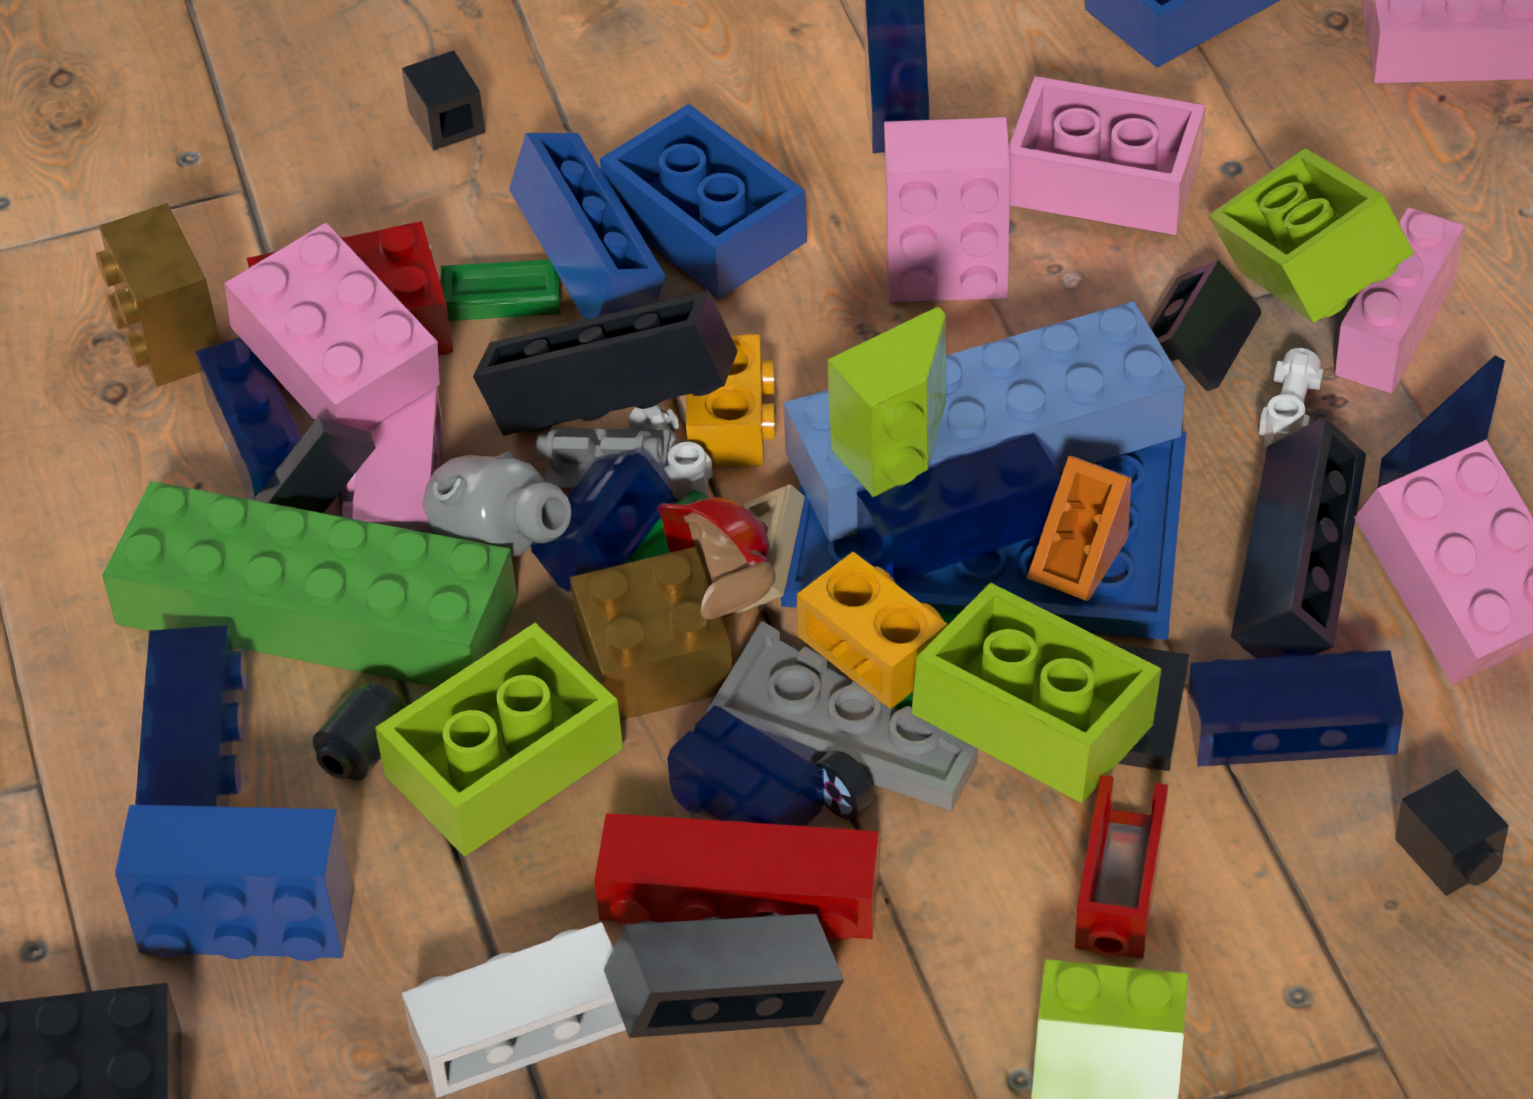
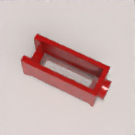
[1075,775,1169,958]

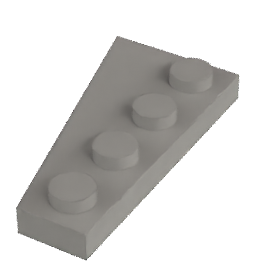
[706,621,978,811]

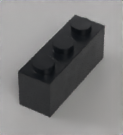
[604,914,844,1038]

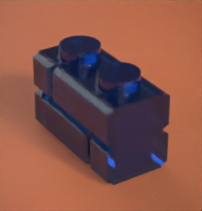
[530,452,674,592]
[667,705,825,826]

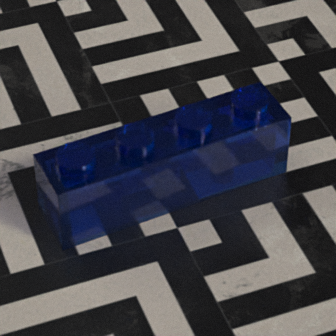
[135,625,247,807]

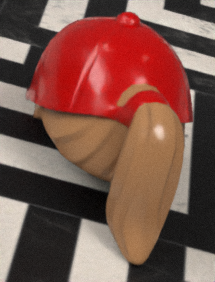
[657,497,776,620]

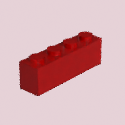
[594,813,880,940]

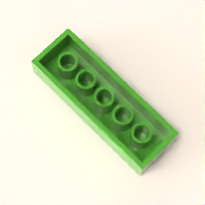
[102,481,517,687]

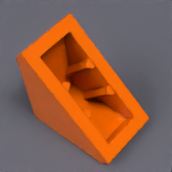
[1027,456,1131,601]

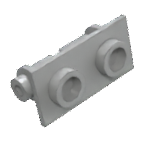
[536,428,671,490]

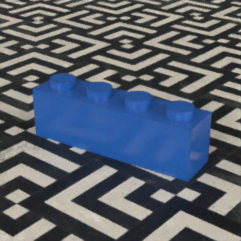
[509,133,666,320]

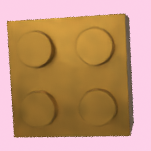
[95,203,225,387]
[570,547,732,720]

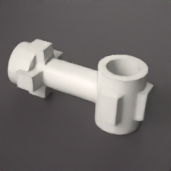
[1259,348,1324,449]
[629,403,713,501]

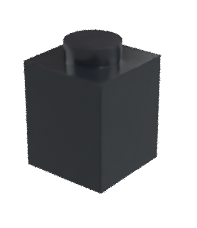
[402,50,485,151]
[1395,769,1509,896]

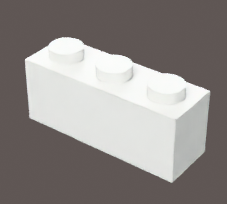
[402,922,626,1098]

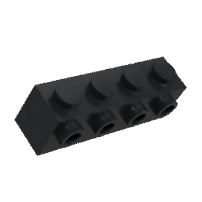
[473,290,738,436]
[1230,417,1367,673]

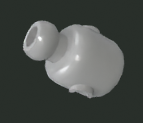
[422,452,571,557]

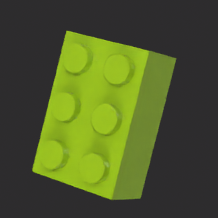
[1208,148,1414,323]
[912,583,1162,803]
[375,623,623,857]

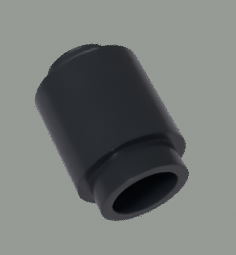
[312,683,405,780]

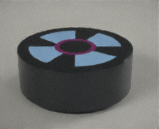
[809,750,874,820]

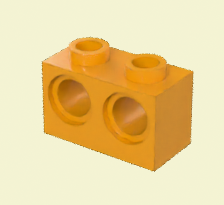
[686,334,775,468]
[797,552,948,709]

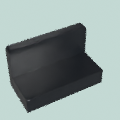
[1148,260,1261,391]

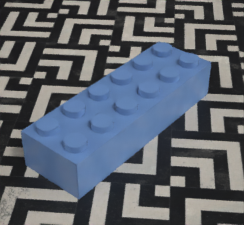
[783,301,1185,542]

